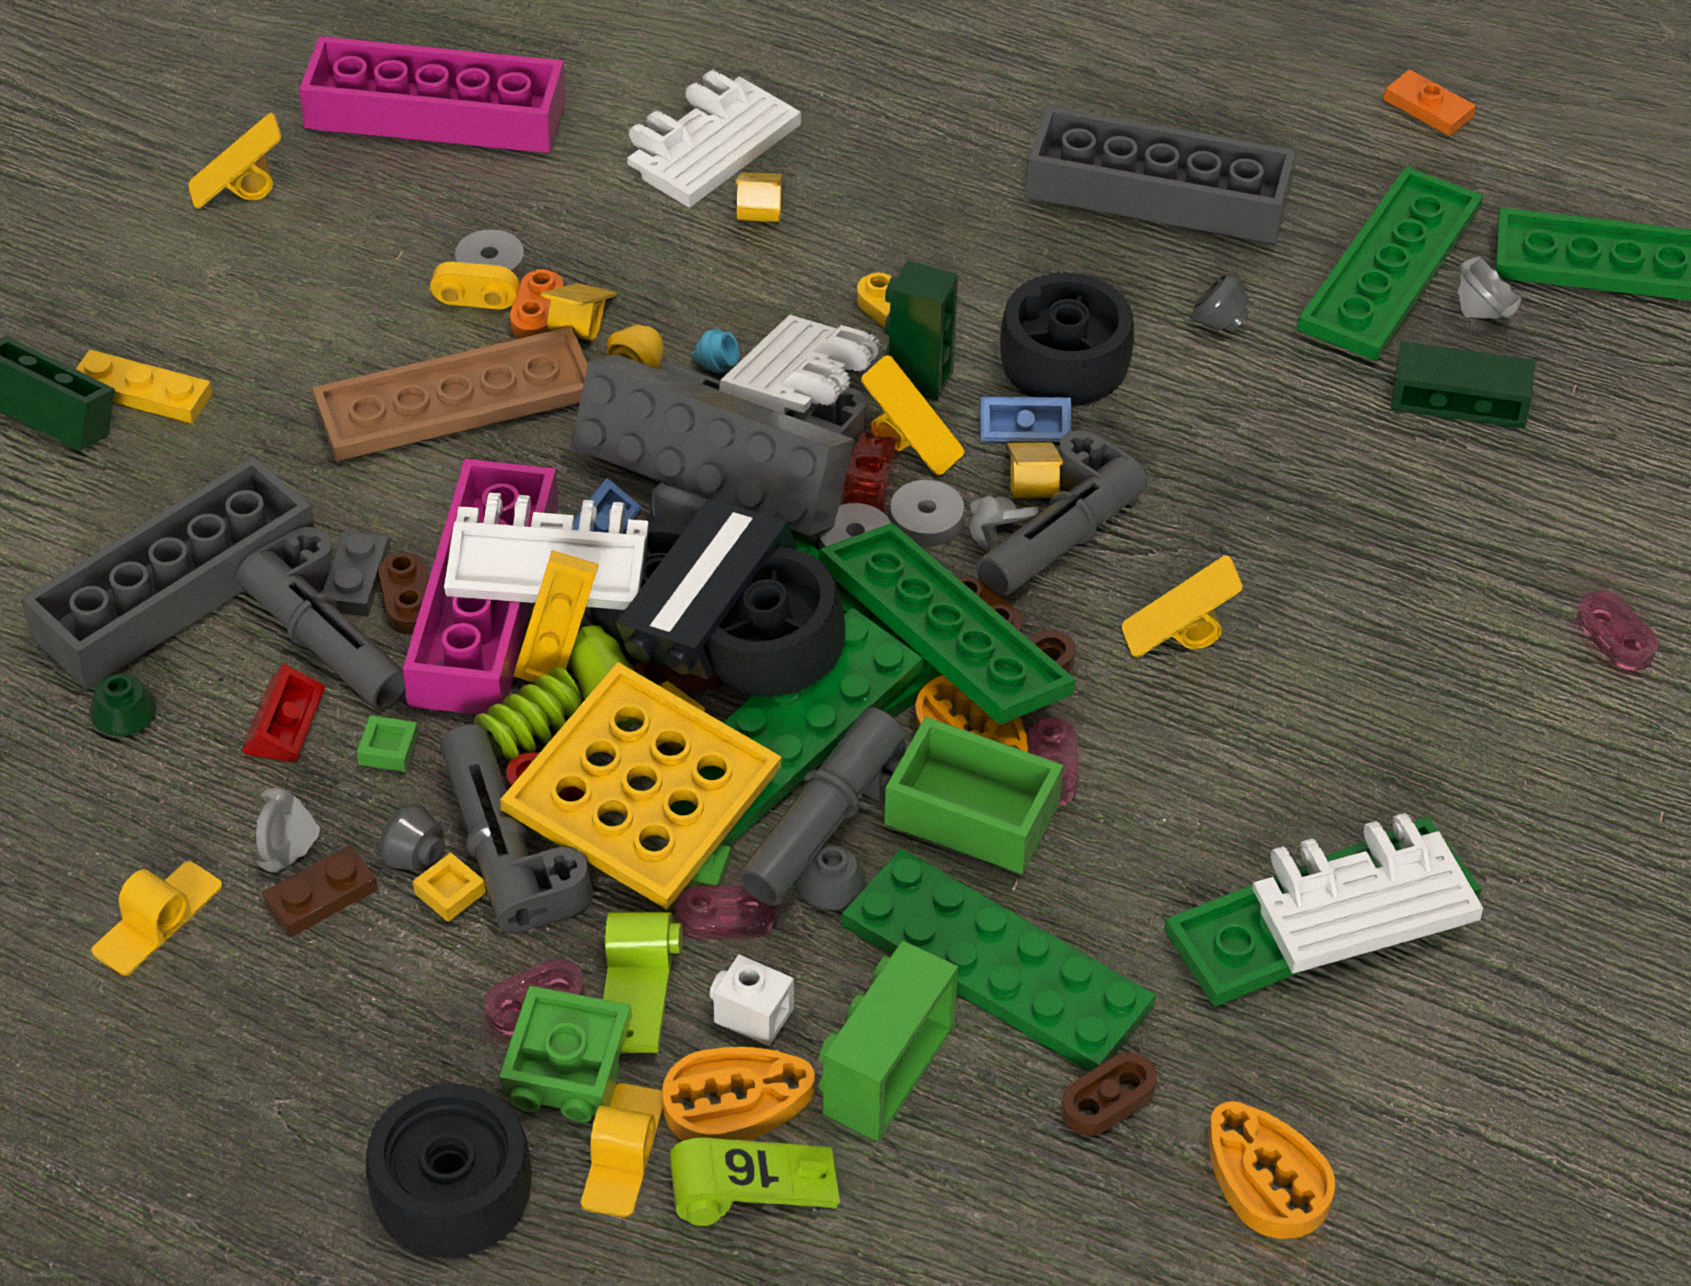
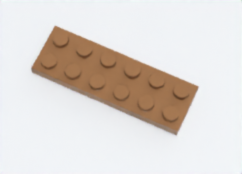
[312,327,588,461]

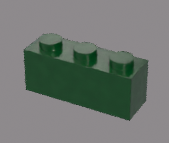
[884,260,958,401]
[0,336,115,451]
[1391,341,1535,429]

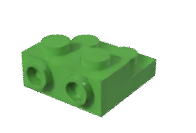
[499,985,633,1122]

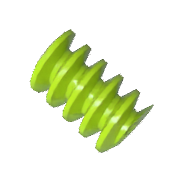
[474,667,581,762]

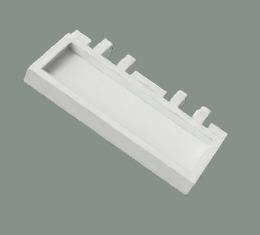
[627,70,801,208]
[719,315,883,414]
[444,493,649,610]
[1252,813,1483,974]

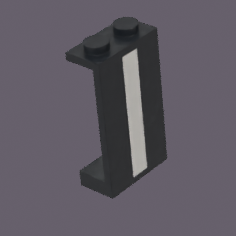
[616,498,797,679]

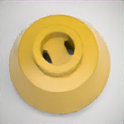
[607,324,665,369]

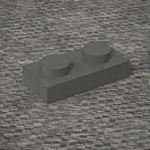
[322,529,390,616]

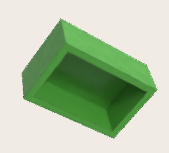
[884,716,1064,874]
[819,940,958,1142]

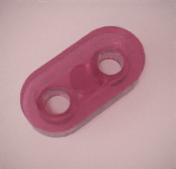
[1577,591,1658,670]
[1027,718,1078,806]
[676,885,778,939]
[485,959,585,1035]

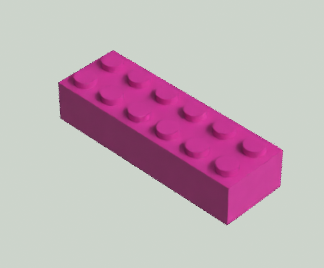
[299,36,566,153]
[403,459,559,715]

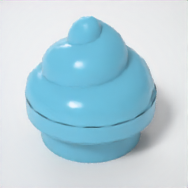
[692,329,739,374]

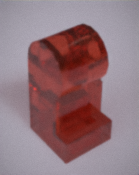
[843,432,899,513]

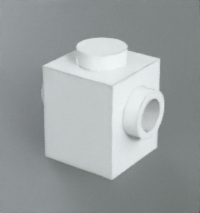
[710,954,794,1047]

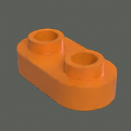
[510,269,564,339]

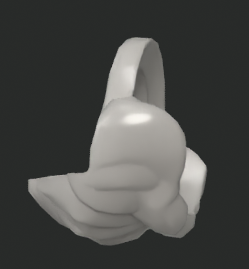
[1458,256,1522,319]
[969,496,1039,553]
[256,788,322,873]

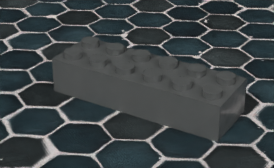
[1026,105,1296,244]
[571,354,855,536]
[21,456,314,690]

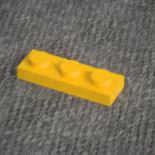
[76,349,213,424]
[513,550,599,683]

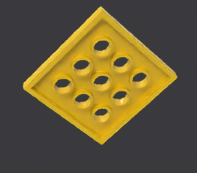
[500,662,782,910]

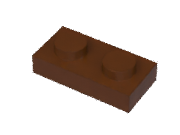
[262,845,378,937]

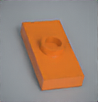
[1383,69,1476,136]

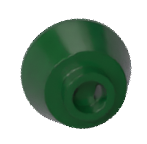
[89,673,157,736]

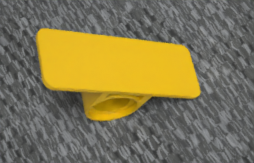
[188,113,281,209]
[735,172,784,222]
[541,283,617,342]
[861,355,964,476]
[1008,442,1063,499]
[1121,555,1243,657]
[91,861,222,976]
[581,1083,663,1218]

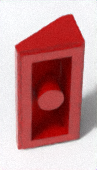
[241,663,326,763]

